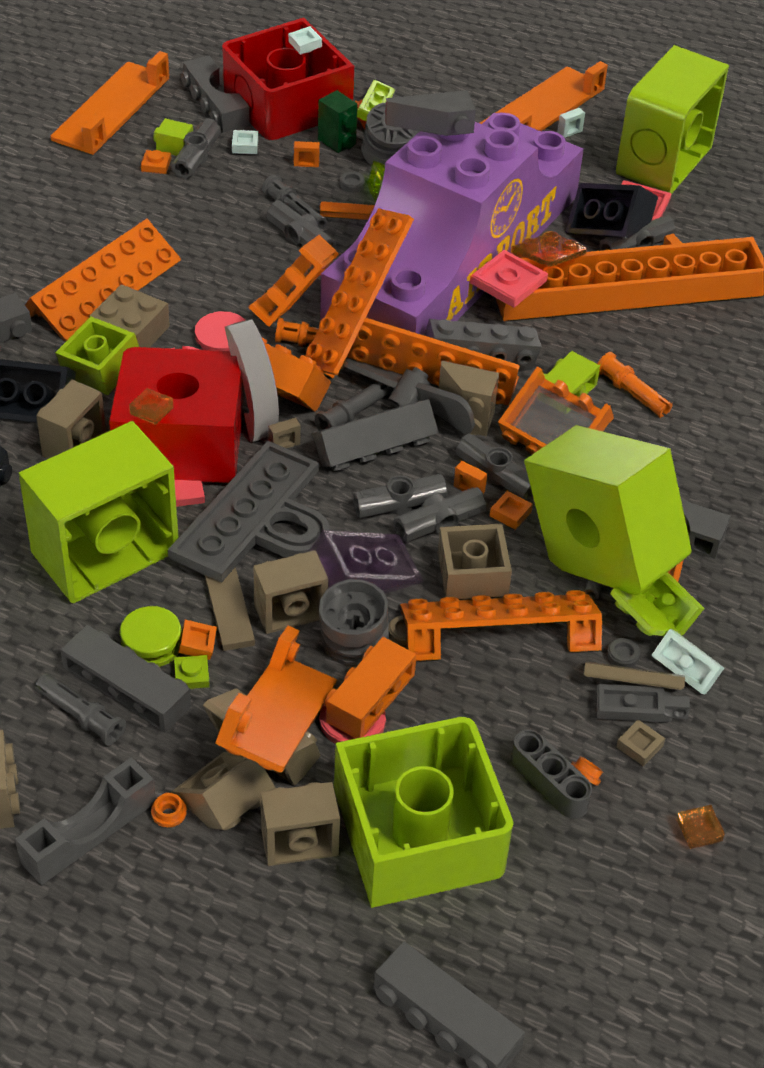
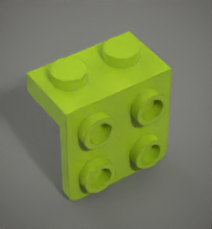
[610,572,705,637]

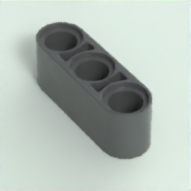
[511,729,592,819]

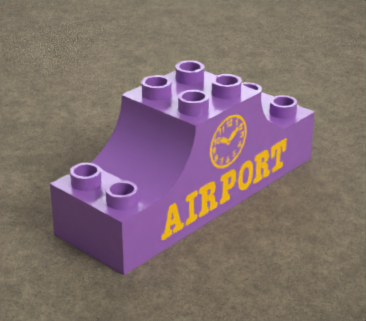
[320,113,584,335]

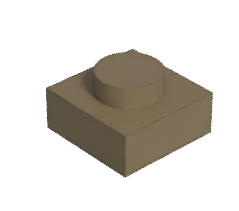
[268,418,301,448]
[616,720,666,767]

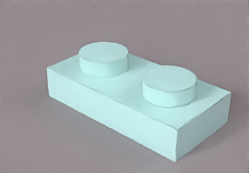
[651,629,724,694]

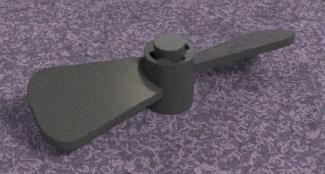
[343,358,475,434]

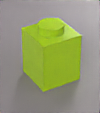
[153,118,193,156]

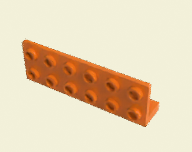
[51,51,169,155]
[480,61,608,131]
[306,208,414,378]
[25,218,181,341]
[347,318,520,406]
[400,590,602,661]
[215,625,337,772]

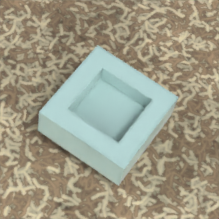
[288,26,322,55]
[557,108,585,138]
[232,130,259,154]

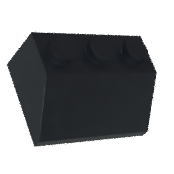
[565,183,658,238]
[0,359,76,423]

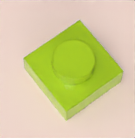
[174,655,210,689]

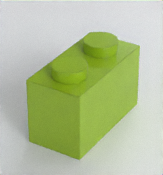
[538,351,600,415]

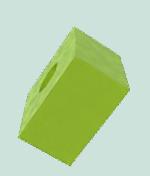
[616,45,729,193]
[18,421,178,603]
[524,425,691,595]
[334,717,513,908]

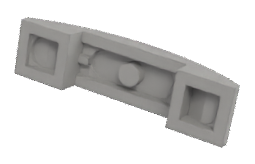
[225,319,279,442]

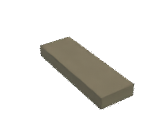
[205,567,255,651]
[584,661,685,690]

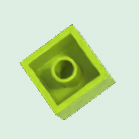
[55,316,139,395]

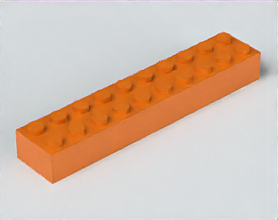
[496,237,764,321]

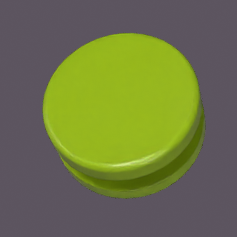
[120,606,181,667]

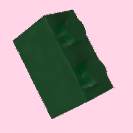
[318,90,357,153]

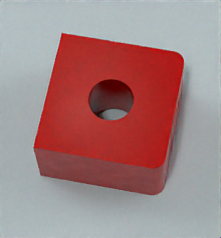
[222,17,354,140]
[109,347,243,483]

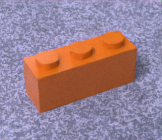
[325,637,417,738]

